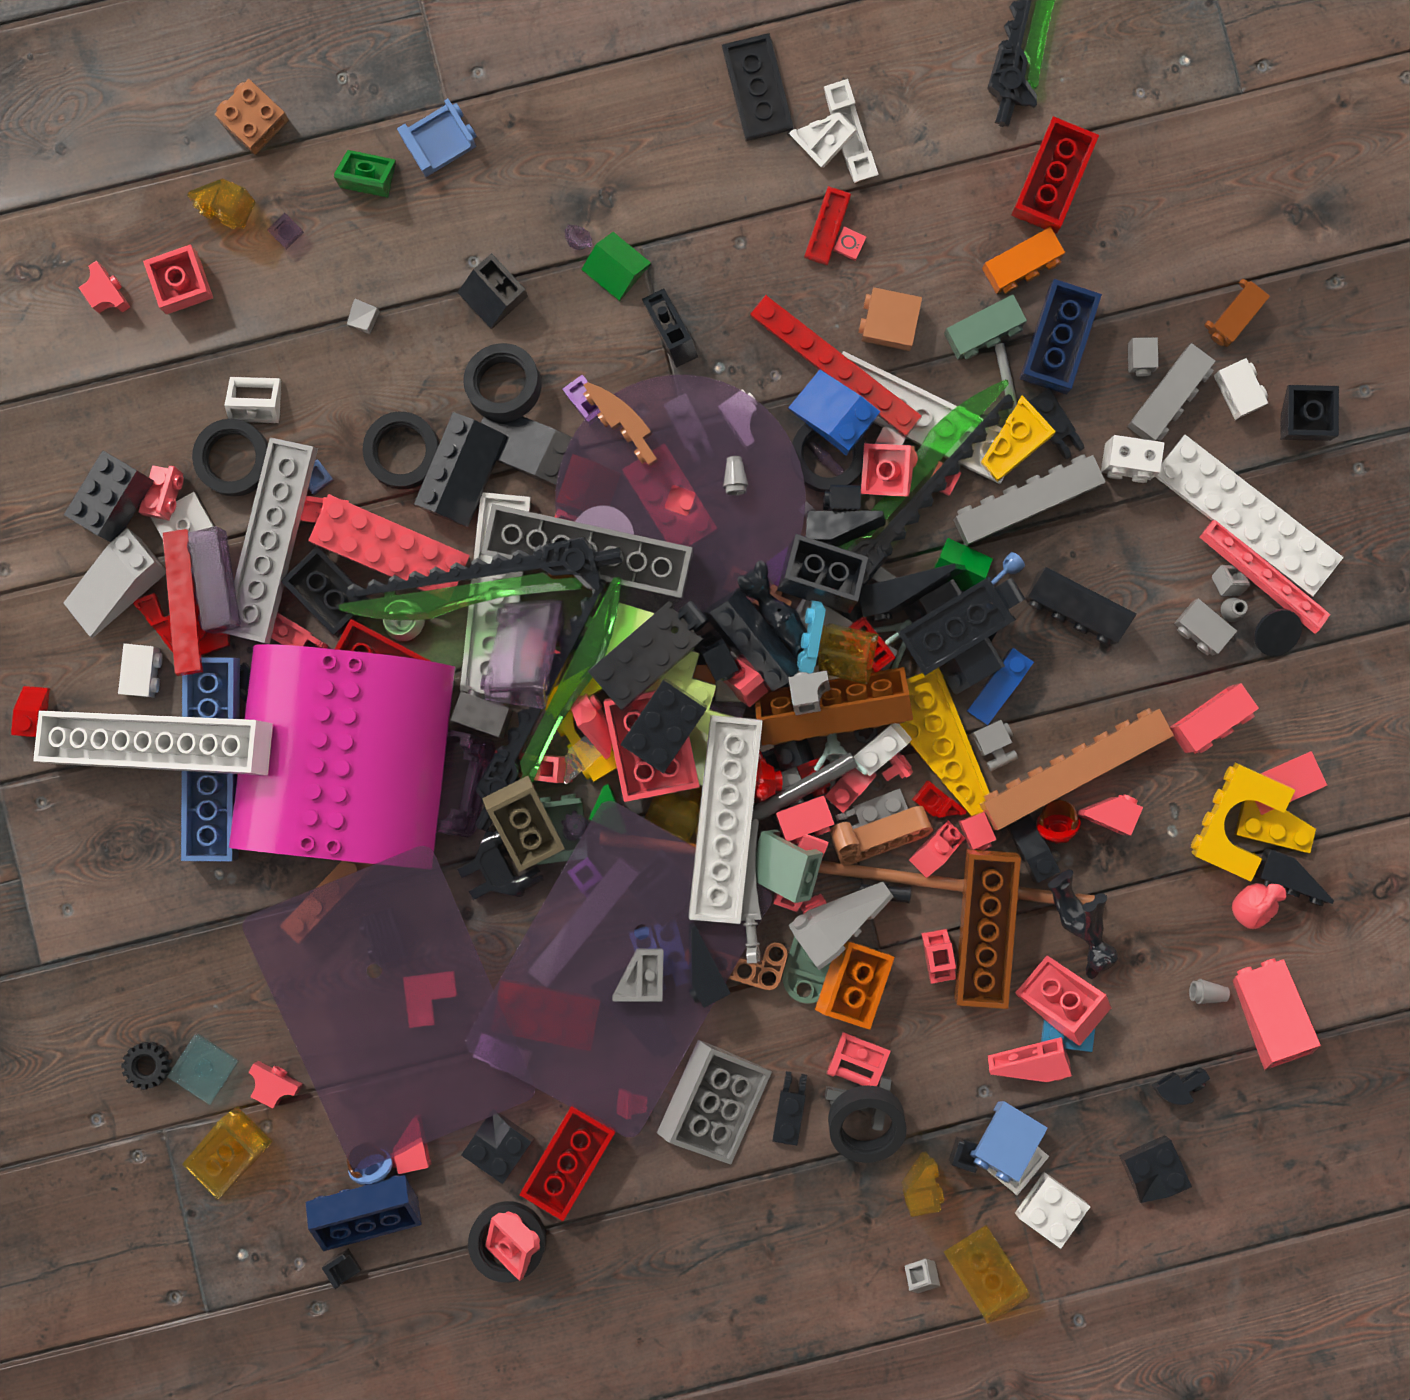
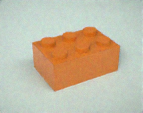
[815,940,895,1030]

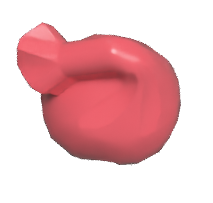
[1232,883,1286,930]

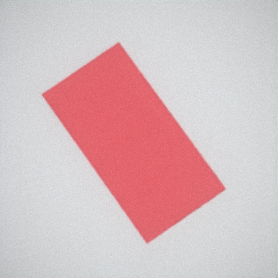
[1255,751,1327,815]

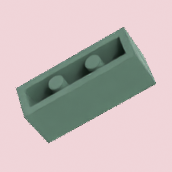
[944,295,1027,360]

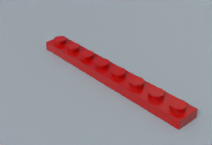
[750,295,922,437]

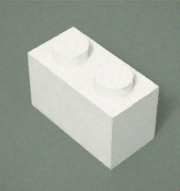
[1214,358,1268,420]
[118,644,163,698]
[853,723,912,776]

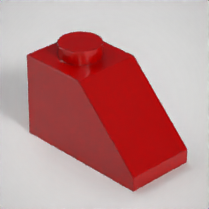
[11,686,50,737]

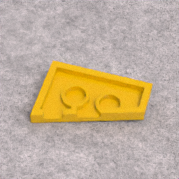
[981,395,1055,482]
[1234,800,1316,853]

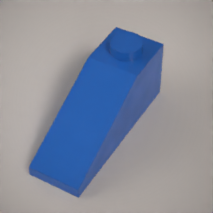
[967,648,1034,725]

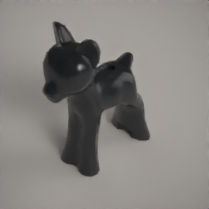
[737,560,820,661]
[1048,869,1118,979]

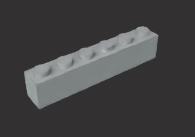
[953,454,1106,546]

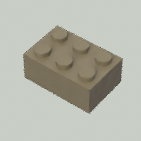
[482,776,565,872]

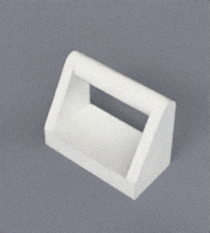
[225,377,281,423]

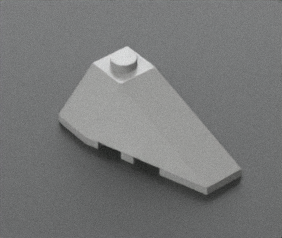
[789,882,893,970]

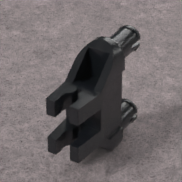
[457,831,544,900]

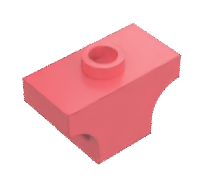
[78,261,130,313]
[723,659,768,707]
[921,929,956,984]
[249,1061,303,1108]

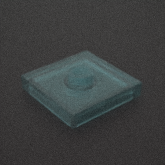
[168,1033,239,1104]

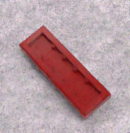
[804,186,851,266]

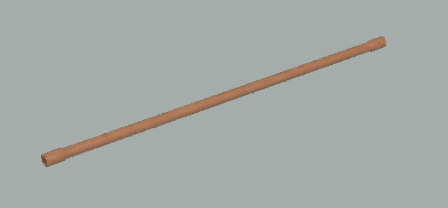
[599,830,1095,904]

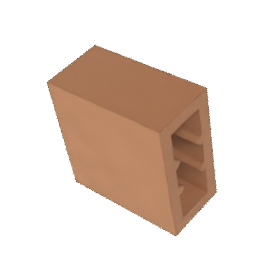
[214,79,289,155]
[858,287,922,351]

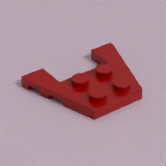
[133,567,230,657]

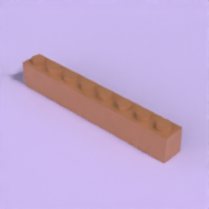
[979,708,1174,831]

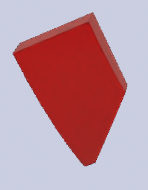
[912,780,967,818]

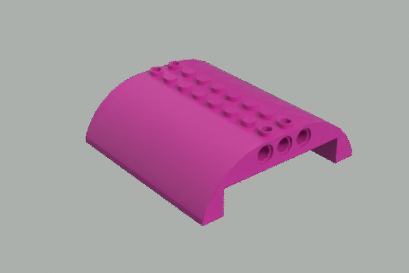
[229,644,455,869]

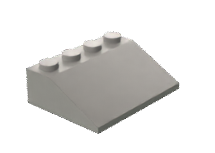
[657,1040,772,1165]

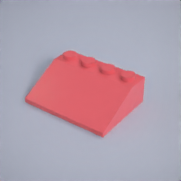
[603,686,700,802]

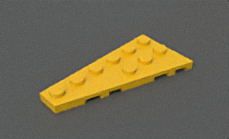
[900,668,990,816]

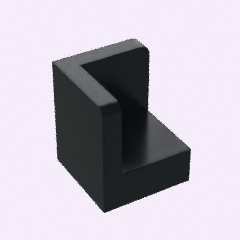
[949,1136,978,1173]
[322,1248,362,1289]

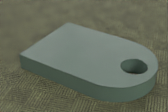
[782,936,831,1003]

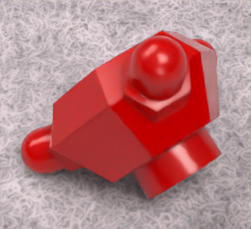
[754,750,783,803]

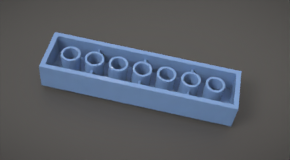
[181,657,240,861]

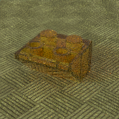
[187,178,256,229]
[818,623,879,685]
[643,785,703,843]
[901,1152,944,1217]

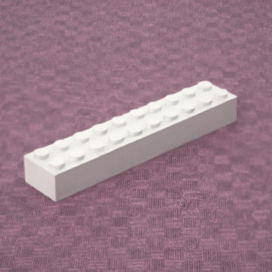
[34,711,273,775]

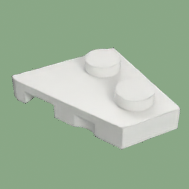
[789,112,858,168]

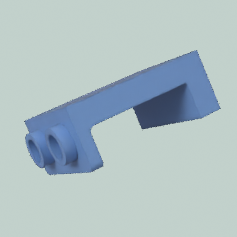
[397,99,477,177]
[970,1101,1047,1183]

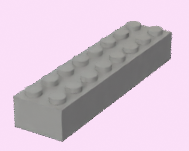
[481,504,694,598]

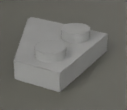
[612,949,663,1001]

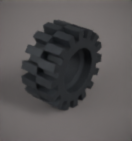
[121,1042,172,1090]

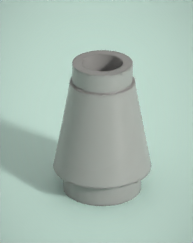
[723,456,748,495]
[1221,597,1248,622]
[1189,979,1230,1004]

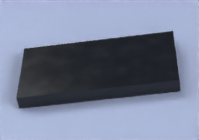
[722,33,794,142]

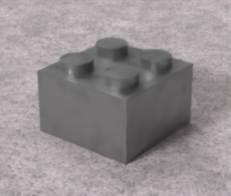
[451,689,514,739]

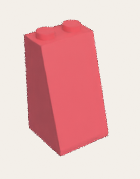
[1233,958,1321,1070]

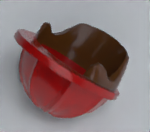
[1037,800,1081,844]

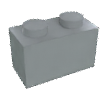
[1174,598,1237,656]

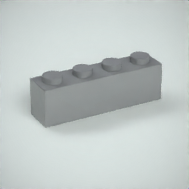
[1127,343,1215,441]

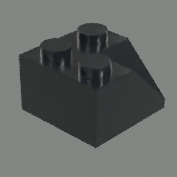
[1280,385,1339,441]
[461,1109,534,1184]
[1119,1135,1192,1203]

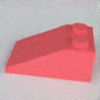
[1015,956,1111,1046]

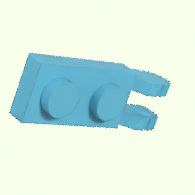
[797,601,826,674]

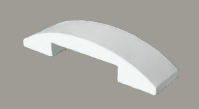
[824,79,878,183]

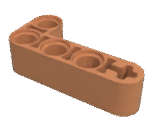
[830,806,933,866]
[685,941,788,990]

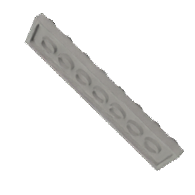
[222,438,318,644]

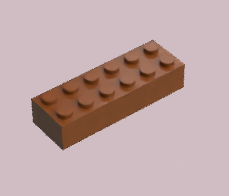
[755,667,913,746]
[954,849,1021,1009]

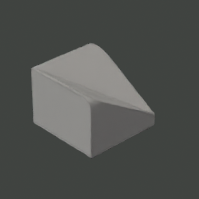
[347,299,380,334]
[1212,565,1250,596]
[905,1259,940,1293]

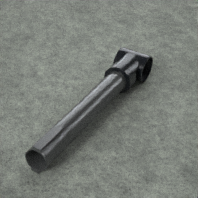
[751,752,858,823]

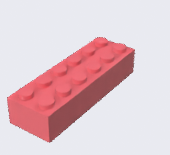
[308,494,470,602]

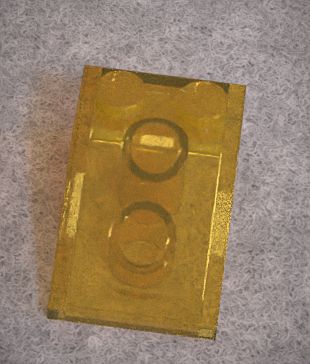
[182,1106,272,1200]
[944,1225,1030,1324]

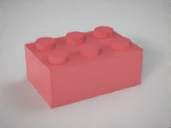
[1170,683,1259,754]

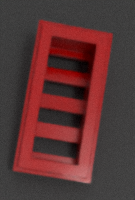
[843,616,896,672]

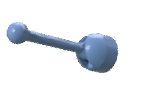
[991,552,1025,586]

